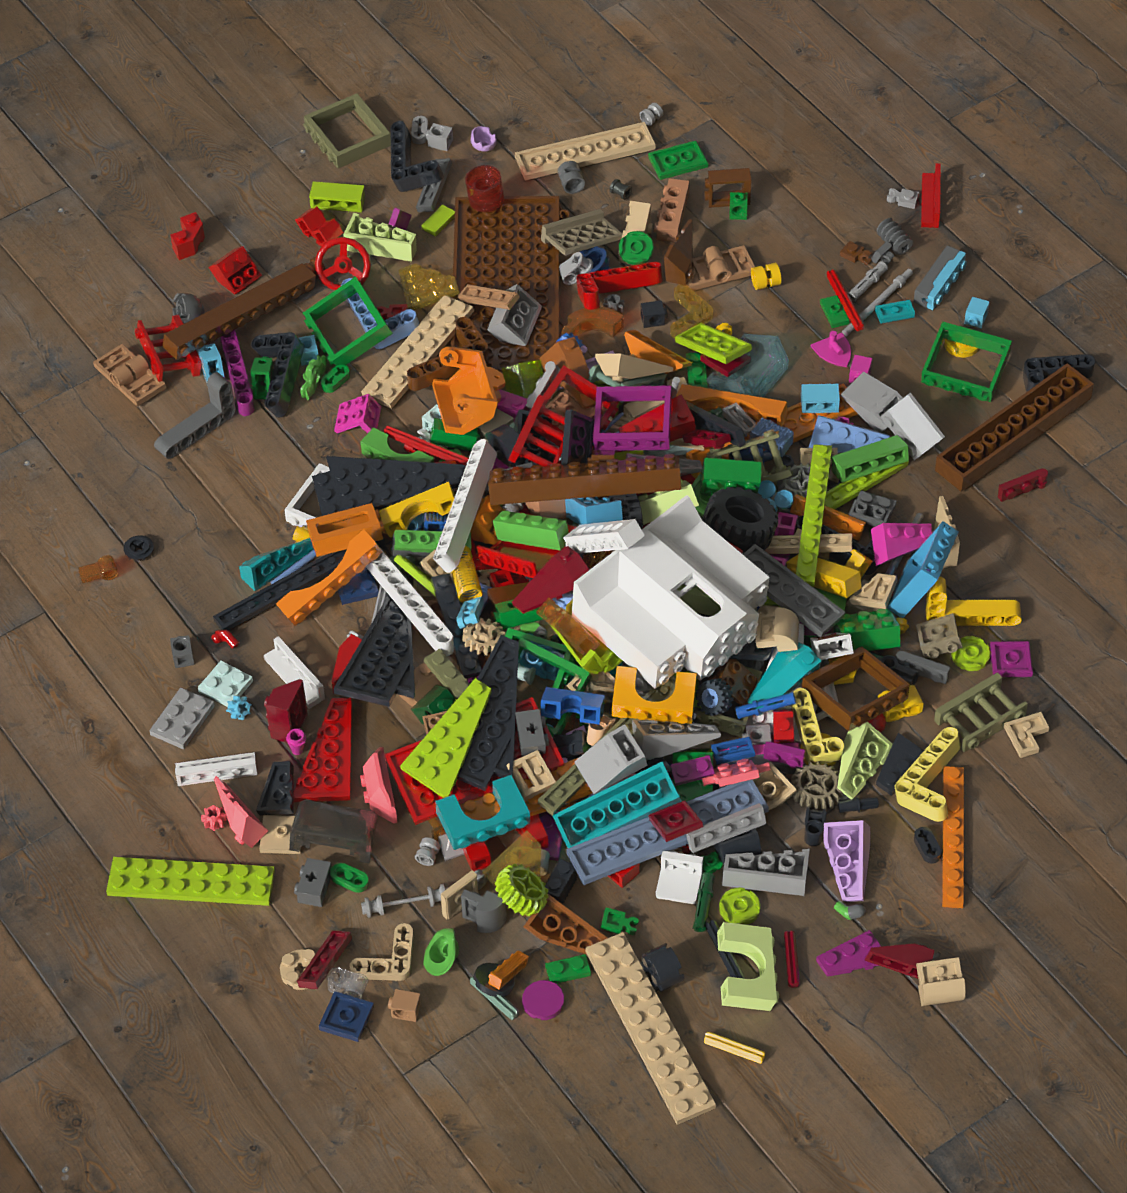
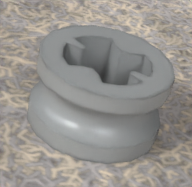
[475,869,488,890]

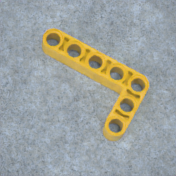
[925,576,1022,626]

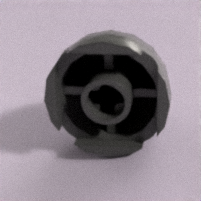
[173,293,204,324]

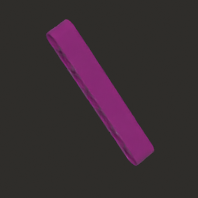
[219,330,254,416]

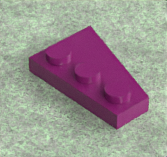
[816,930,881,977]

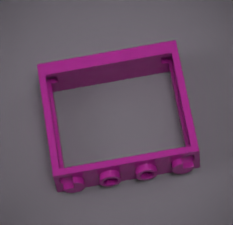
[593,385,672,451]

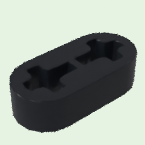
[914,827,941,864]

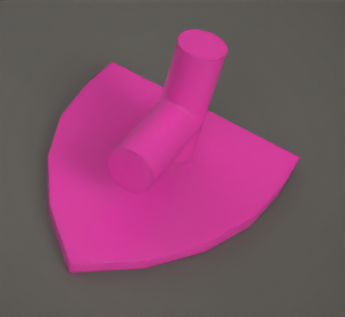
[810,331,851,367]

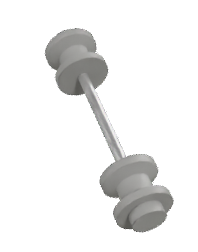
[361,884,448,918]

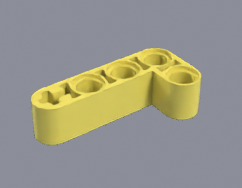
[791,688,844,765]

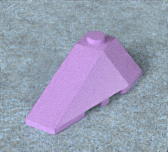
[824,820,870,902]

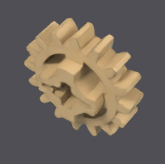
[462,618,505,655]

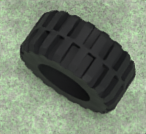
[702,487,778,554]

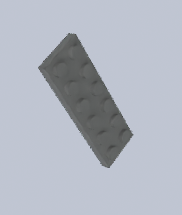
[743,544,846,637]

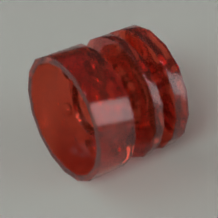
[465,165,505,212]

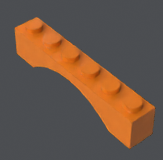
[676,384,788,427]
[276,530,383,626]

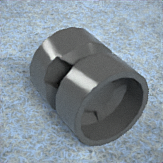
[558,161,585,194]

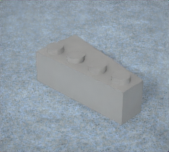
[722,849,810,896]

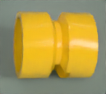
[751,263,781,290]

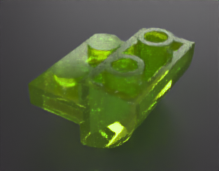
[502,360,543,399]

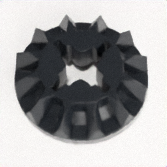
[124,535,154,562]

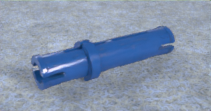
[735,692,797,719]

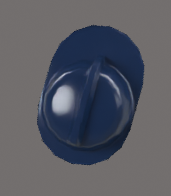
[577,246,611,273]

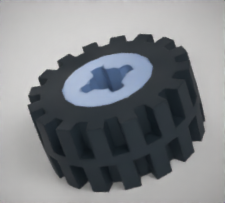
[695,678,734,716]

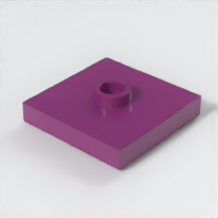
[990,641,1033,677]

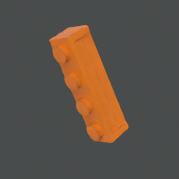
[488,950,529,990]

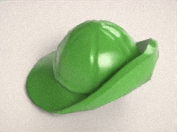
[424,928,459,976]

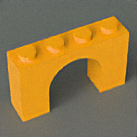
[612,666,697,724]

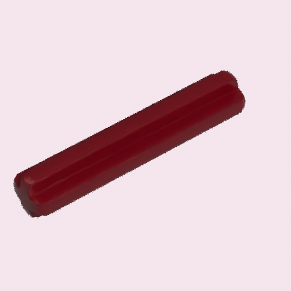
[784,931,800,988]

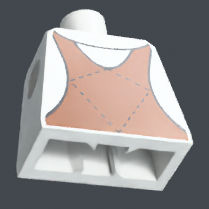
[810,633,853,660]

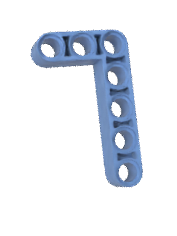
[341,278,420,349]

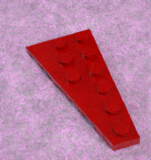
[294,698,352,802]

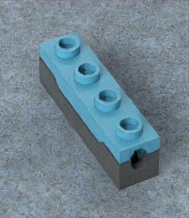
[914,246,967,310]

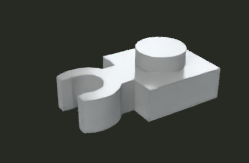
[887,188,919,209]

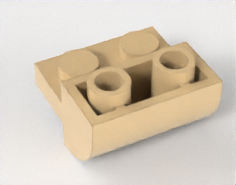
[756,608,799,652]
[916,957,965,1006]

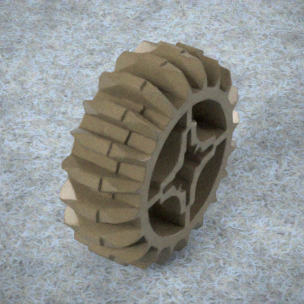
[790,761,843,810]

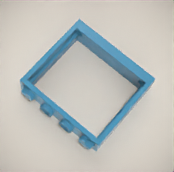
[887,521,959,618]

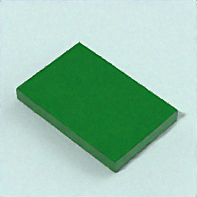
[648,141,708,180]

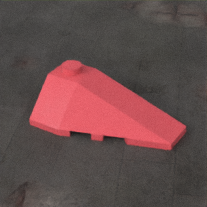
[214,776,268,848]

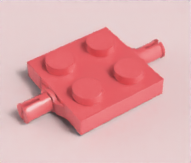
[702,759,771,787]

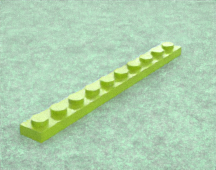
[796,445,832,587]

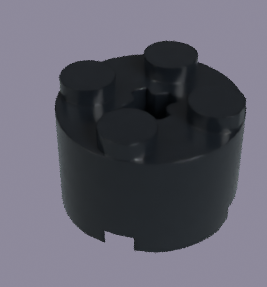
[640,943,684,992]

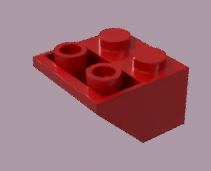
[209,246,262,295]

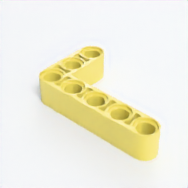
[895,727,960,822]

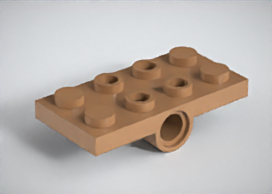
[687,245,755,292]
[93,344,166,407]

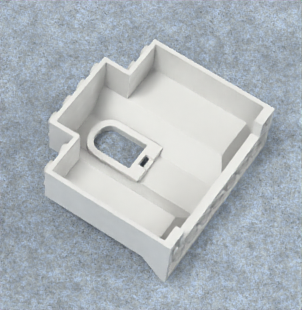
[572,495,769,689]

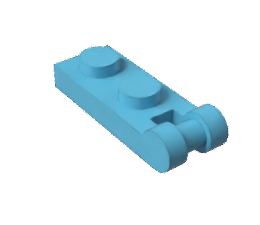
[457,596,484,629]

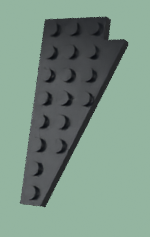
[312,456,465,516]
[334,594,415,707]
[457,635,519,791]

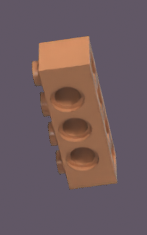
[654,178,689,242]

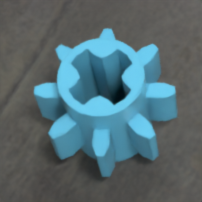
[226,696,252,720]

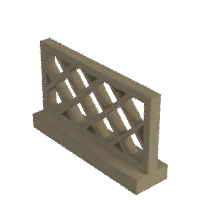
[541,209,622,255]

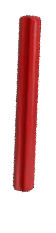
[826,269,864,332]

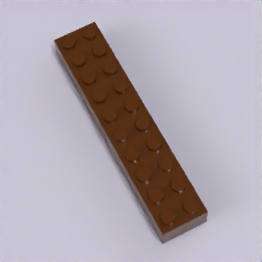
[935,363,1094,492]
[488,454,681,505]

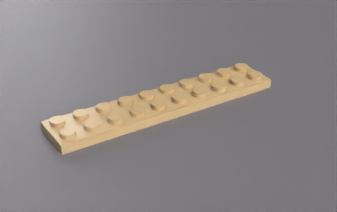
[585,932,716,1125]

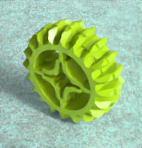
[495,863,549,916]

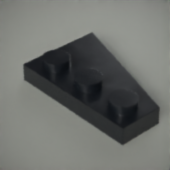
[256,761,294,816]

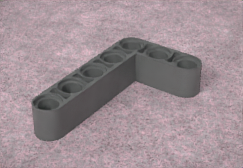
[154,372,235,459]

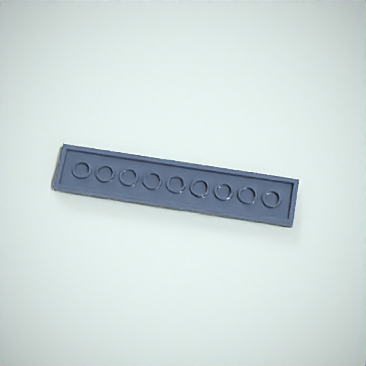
[567,779,769,885]

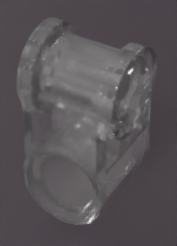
[327,968,369,999]

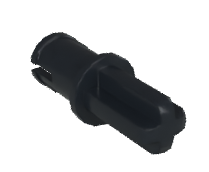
[838,797,879,813]

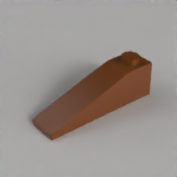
[539,337,596,409]

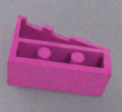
[871,523,933,566]

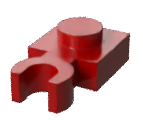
[377,304,408,320]

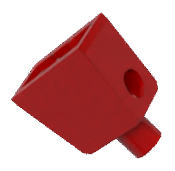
[773,708,794,744]

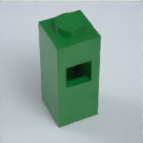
[430,418,480,451]
[493,599,547,630]

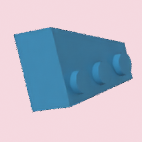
[565,497,623,525]

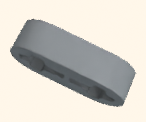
[411,116,428,145]

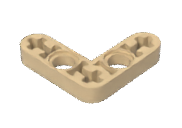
[350,923,414,981]

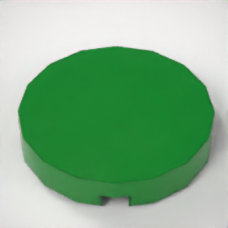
[619,231,654,265]

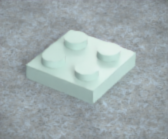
[198,661,253,707]

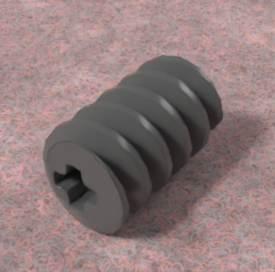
[877,218,914,255]

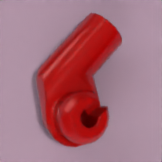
[211,630,240,649]

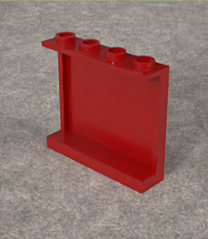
[477,512,576,578]

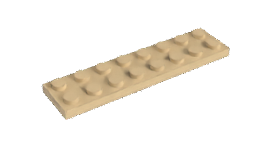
[515,122,655,180]
[361,295,474,409]

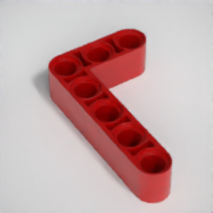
[576,262,663,310]

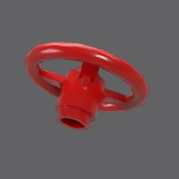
[315,237,371,290]

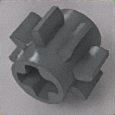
[603,294,625,316]

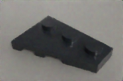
[876,733,924,796]

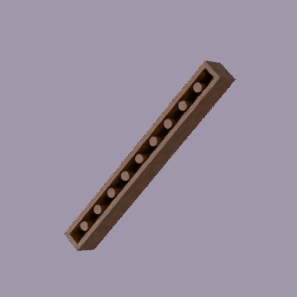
[163,263,316,360]

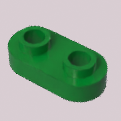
[330,863,369,893]

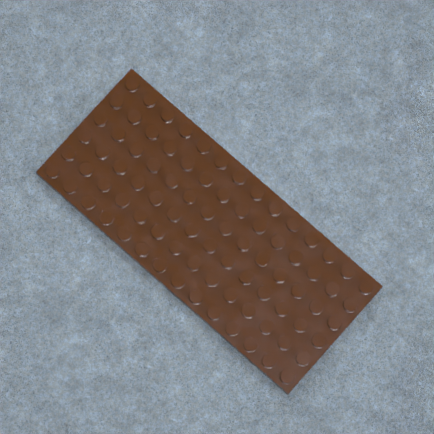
[451,196,559,384]

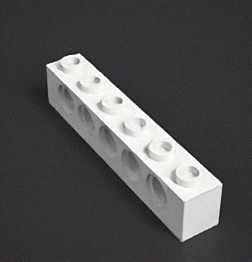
[563,519,645,553]

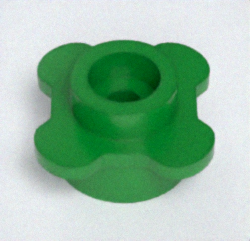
[700,852,722,873]

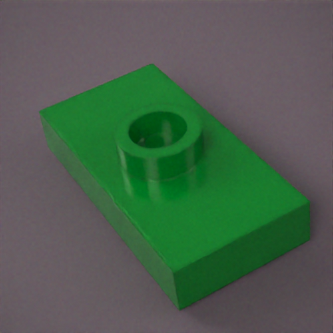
[820,295,849,328]

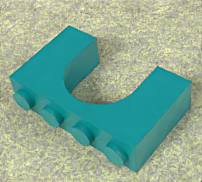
[435,775,530,850]

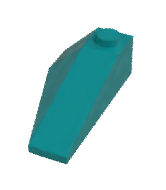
[239,538,314,591]
[747,642,822,716]

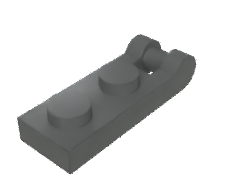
[896,651,950,684]

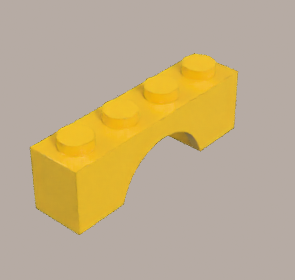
[379,482,456,537]

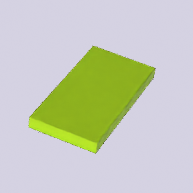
[675,323,752,364]

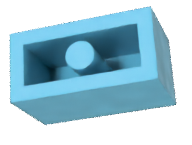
[801,384,840,413]

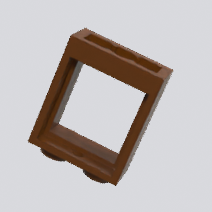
[704,168,751,208]

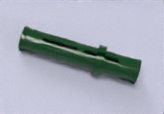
[692,872,715,932]

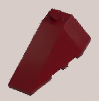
[512,546,589,614]

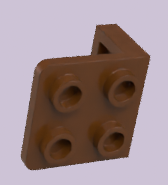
[706,659,757,706]

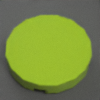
[951,636,991,671]
[719,888,760,925]

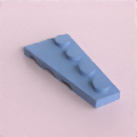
[808,415,890,452]

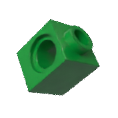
[729,192,747,220]

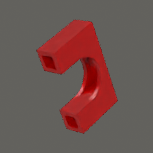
[463,814,549,872]

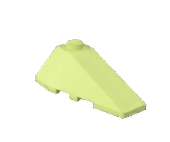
[837,722,893,799]

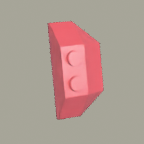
[360,747,397,824]

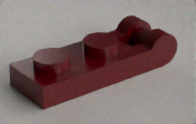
[997,468,1048,502]

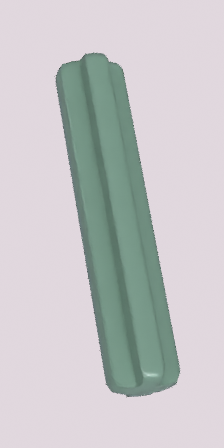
[470,975,519,1020]

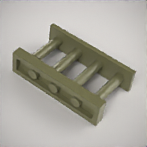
[707,429,792,482]
[934,672,1028,752]

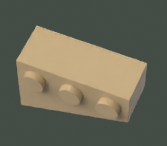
[619,201,653,264]

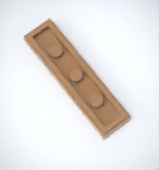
[458,284,520,310]

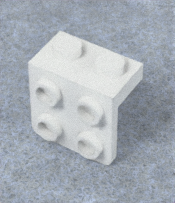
[656,851,703,904]

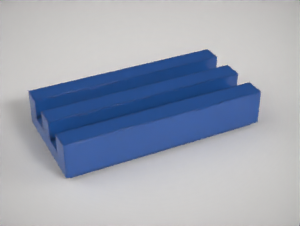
[711,736,755,765]

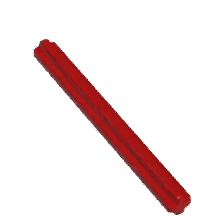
[383,425,469,468]

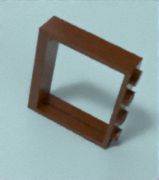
[802,646,910,731]

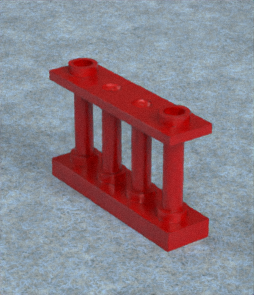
[135,315,202,382]
[508,394,565,467]

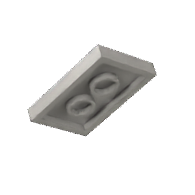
[149,688,215,749]

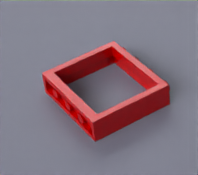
[531,365,619,450]

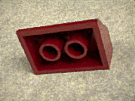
[264,679,308,743]

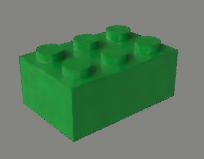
[700,458,761,496]
[833,608,900,651]

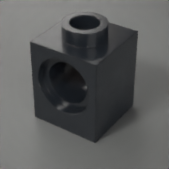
[640,300,668,328]

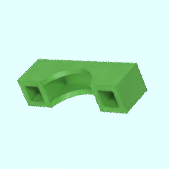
[360,427,434,463]

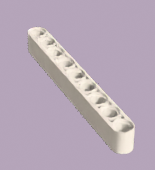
[433,439,497,573]
[366,552,454,656]

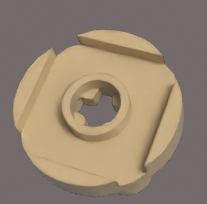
[280,949,315,990]

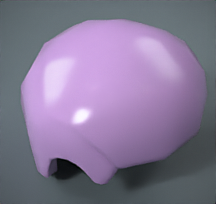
[471,126,496,152]

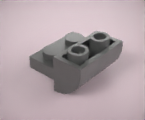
[849,491,896,527]
[461,890,507,933]

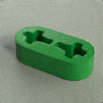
[321,364,350,393]

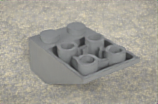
[840,372,903,433]
[574,724,647,795]

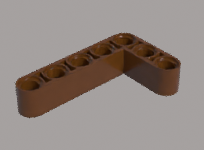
[407,317,489,391]

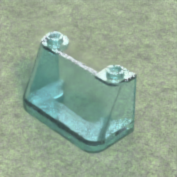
[706,334,789,398]

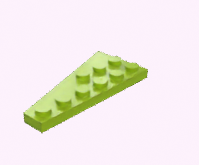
[400,678,492,798]

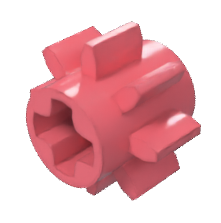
[201,805,227,831]

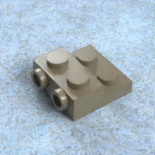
[916,613,962,659]

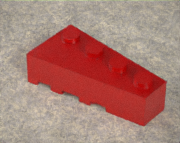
[618,394,695,451]

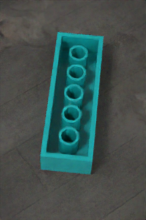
[553,762,682,848]

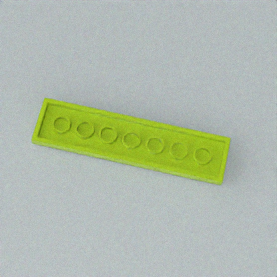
[106,857,275,906]

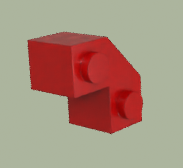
[295,206,343,246]
[170,212,205,260]

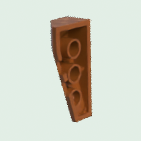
[523,894,608,955]

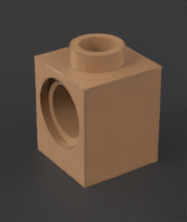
[388,989,421,1022]

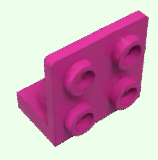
[334,394,381,434]

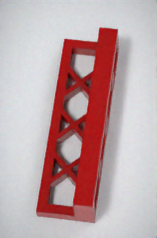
[921,163,941,228]

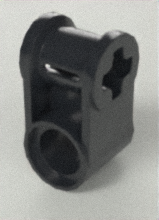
[804,807,827,846]

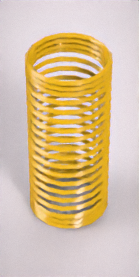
[451,546,483,603]

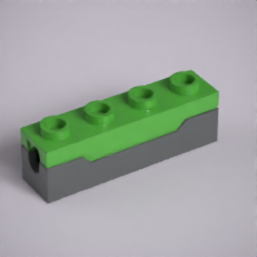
[392,530,471,558]

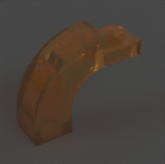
[562,307,624,338]
[536,598,600,656]

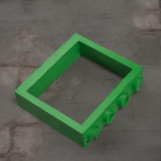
[303,277,393,366]
[921,321,1012,402]
[505,628,576,724]
[518,638,592,737]

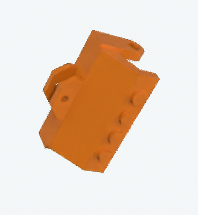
[432,347,505,435]

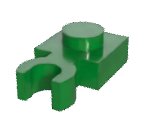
[600,907,639,935]

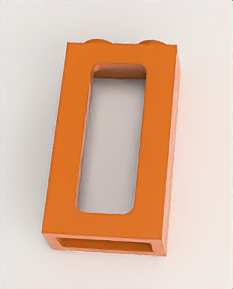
[306,503,385,557]

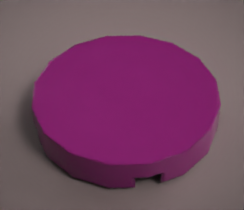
[522,980,564,1020]

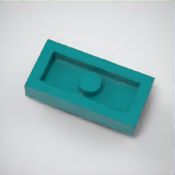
[875,300,915,324]

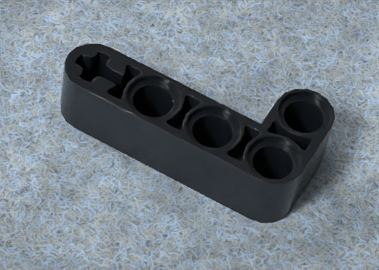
[1023,354,1095,392]

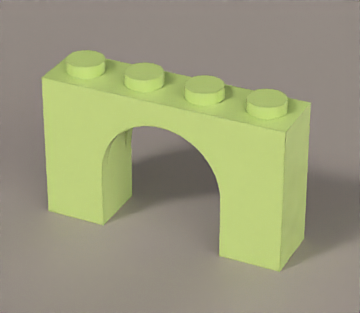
[717,922,779,1011]

